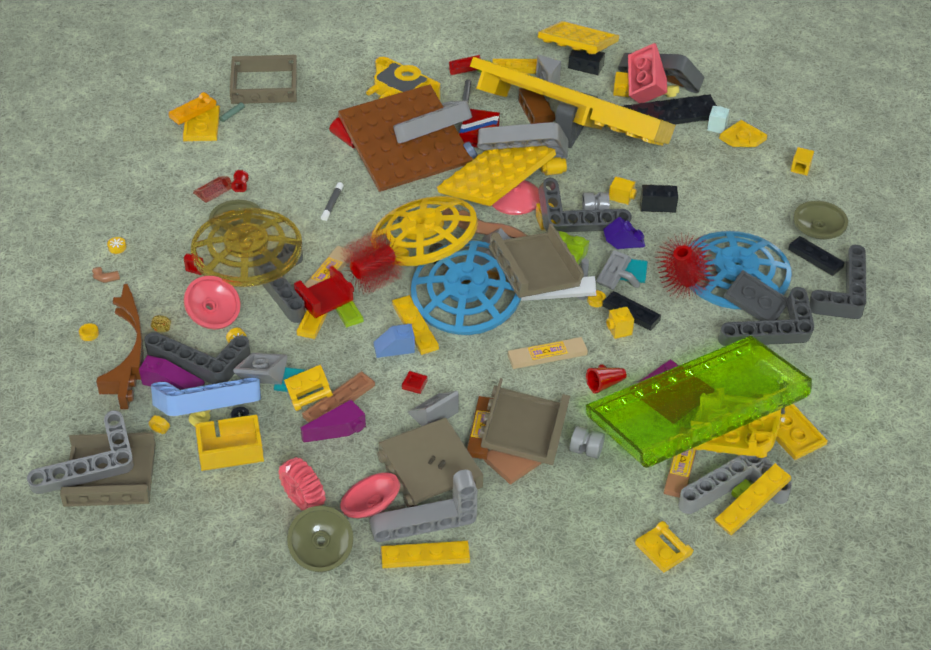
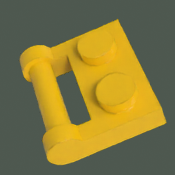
[284,364,333,411]
[635,521,694,573]

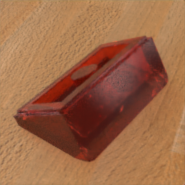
[193,176,232,203]

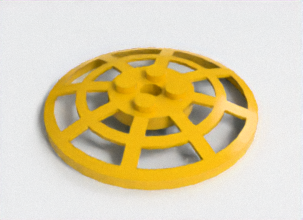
[371,196,478,266]

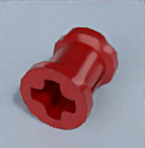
[231,170,249,192]

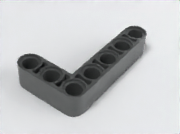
[618,53,705,93]
[556,92,598,148]
[538,177,632,232]
[253,241,305,323]
[809,245,866,319]
[718,287,814,346]
[144,332,251,384]

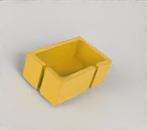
[195,415,264,471]

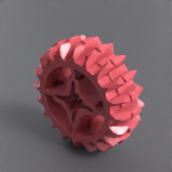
[278,457,326,510]

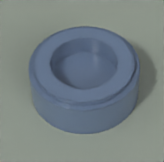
[463,142,478,158]

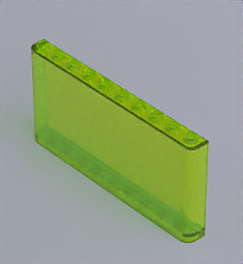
[586,335,812,468]

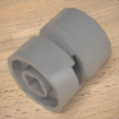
[582,192,610,210]
[570,426,605,459]

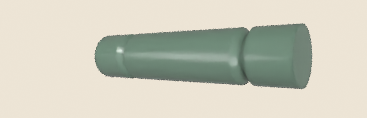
[219,102,245,122]

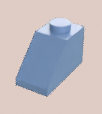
[373,324,415,358]

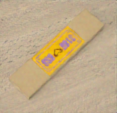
[304,246,353,288]
[508,337,588,369]

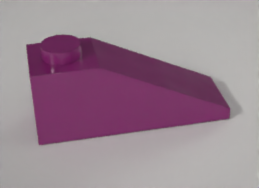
[139,355,205,390]
[300,400,366,443]

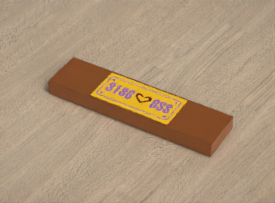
[467,396,494,460]

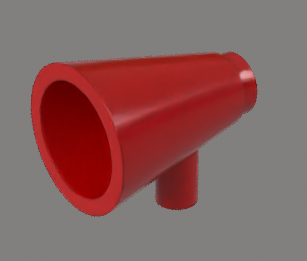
[329,117,355,148]
[586,364,627,394]

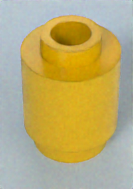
[540,157,567,176]

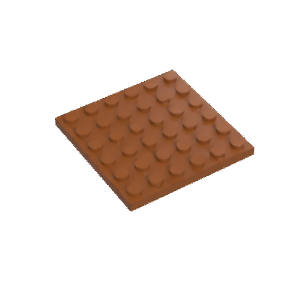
[338,84,473,192]

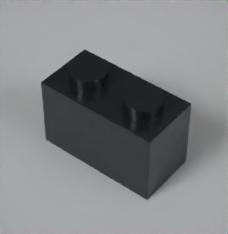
[568,49,605,75]
[640,184,678,213]

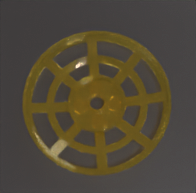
[191,208,303,287]

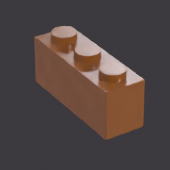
[518,88,555,124]

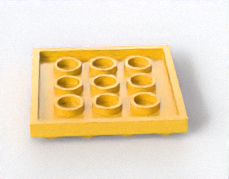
[538,21,619,54]

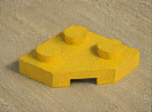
[719,120,767,147]

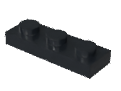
[788,236,845,276]
[603,291,661,331]

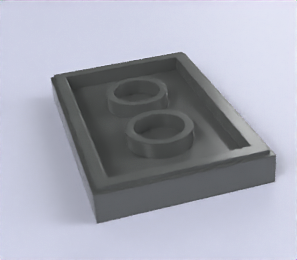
[724,270,788,321]

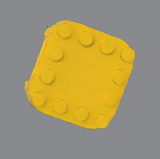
[691,390,781,458]

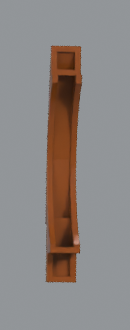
[96,284,144,409]

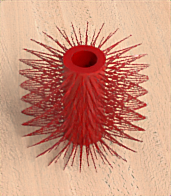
[340,229,406,295]
[655,232,716,298]

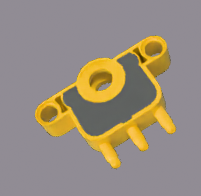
[366,57,440,100]

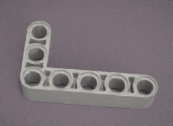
[393,101,472,143]
[477,122,569,158]
[27,410,134,494]
[678,455,792,514]
[369,470,478,542]

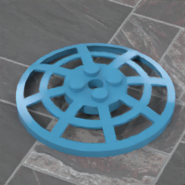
[689,231,792,310]
[411,241,521,335]

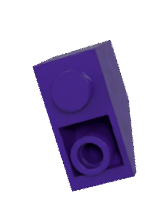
[603,217,646,249]

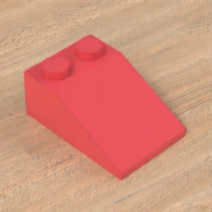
[628,43,667,103]

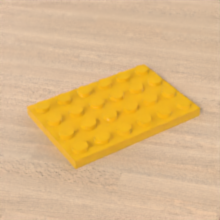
[437,146,556,206]

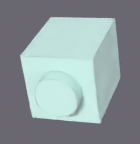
[707,106,730,133]

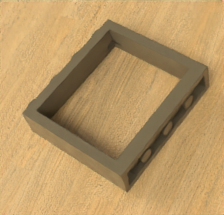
[230,55,297,104]

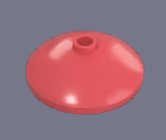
[492,180,540,215]
[184,276,240,330]
[340,473,400,519]

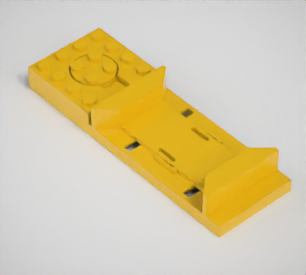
[470,57,676,146]

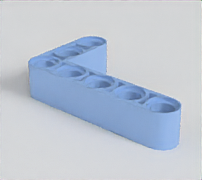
[151,378,261,416]

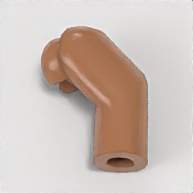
[92,267,120,283]

